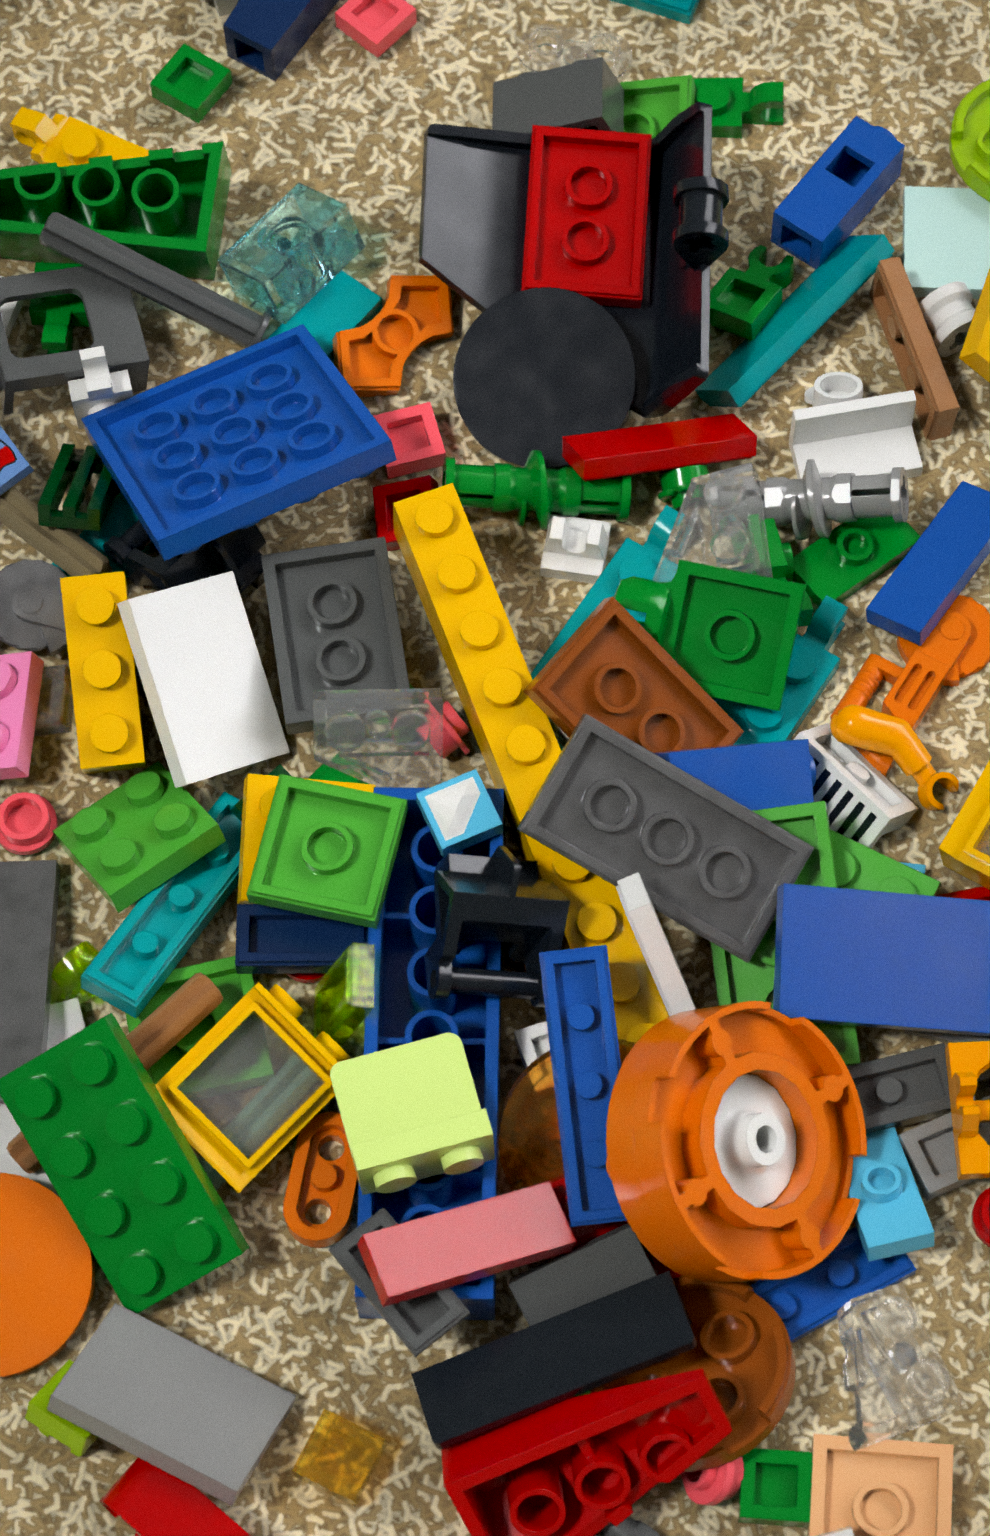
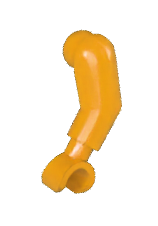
[830,705,959,811]

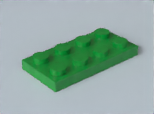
[0,1013,250,1314]

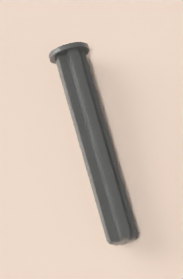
[39,212,272,348]

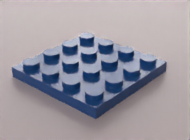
[81,324,397,561]

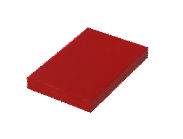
[521,125,652,309]

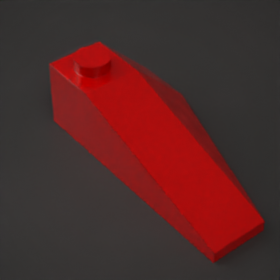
[441,1368,733,1536]

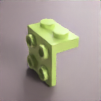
[330,1033,495,1195]

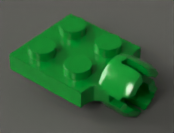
[614,559,807,711]

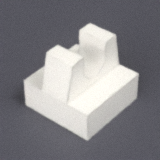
[540,514,611,584]

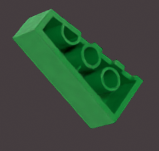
[0,141,232,280]

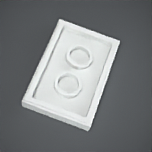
[117,571,290,788]

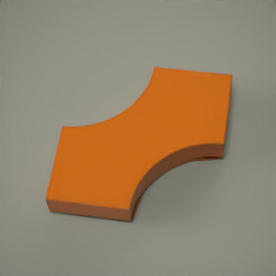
[332,275,454,397]

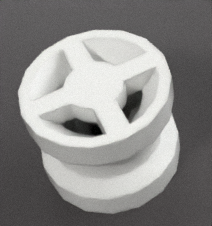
[919,281,975,357]

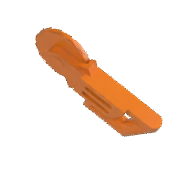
[830,595,990,777]

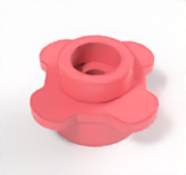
[414,695,471,759]

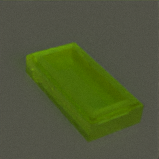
[313,942,375,1046]

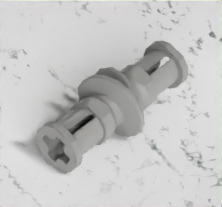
[715,459,909,540]

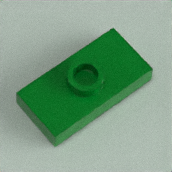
[793,517,920,607]

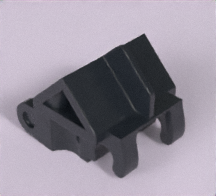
[103,519,266,594]
[424,846,570,1007]

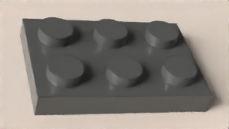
[261,537,414,735]

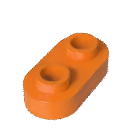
[283,1112,359,1248]

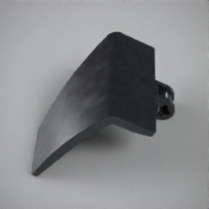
[419,102,729,418]

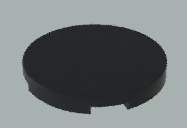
[453,287,637,470]

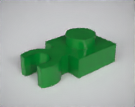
[710,245,794,341]

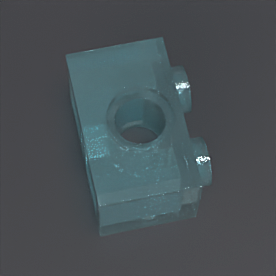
[217,183,365,324]

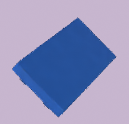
[773,883,990,1037]

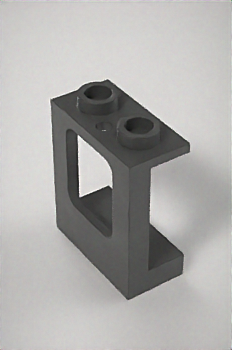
[0,266,150,415]

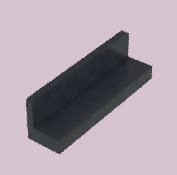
[411,1271,697,1449]

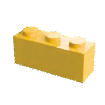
[60,571,147,775]

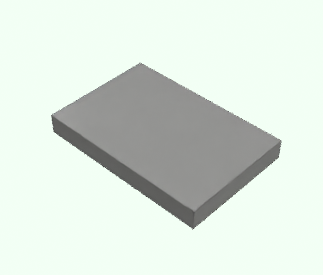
[47,1303,296,1506]

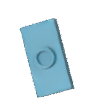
[848,1127,934,1262]

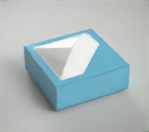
[416,769,503,858]

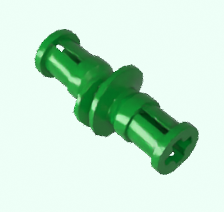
[442,450,631,530]

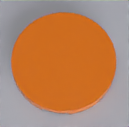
[0,1173,95,1378]

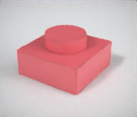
[335,0,417,58]
[373,402,446,479]

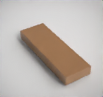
[869,256,960,441]

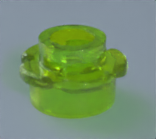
[51,941,100,1001]

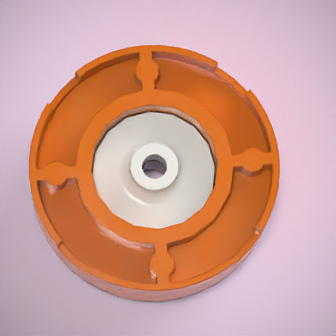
[606,1001,867,1283]

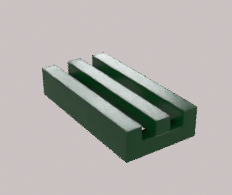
[38,443,118,531]

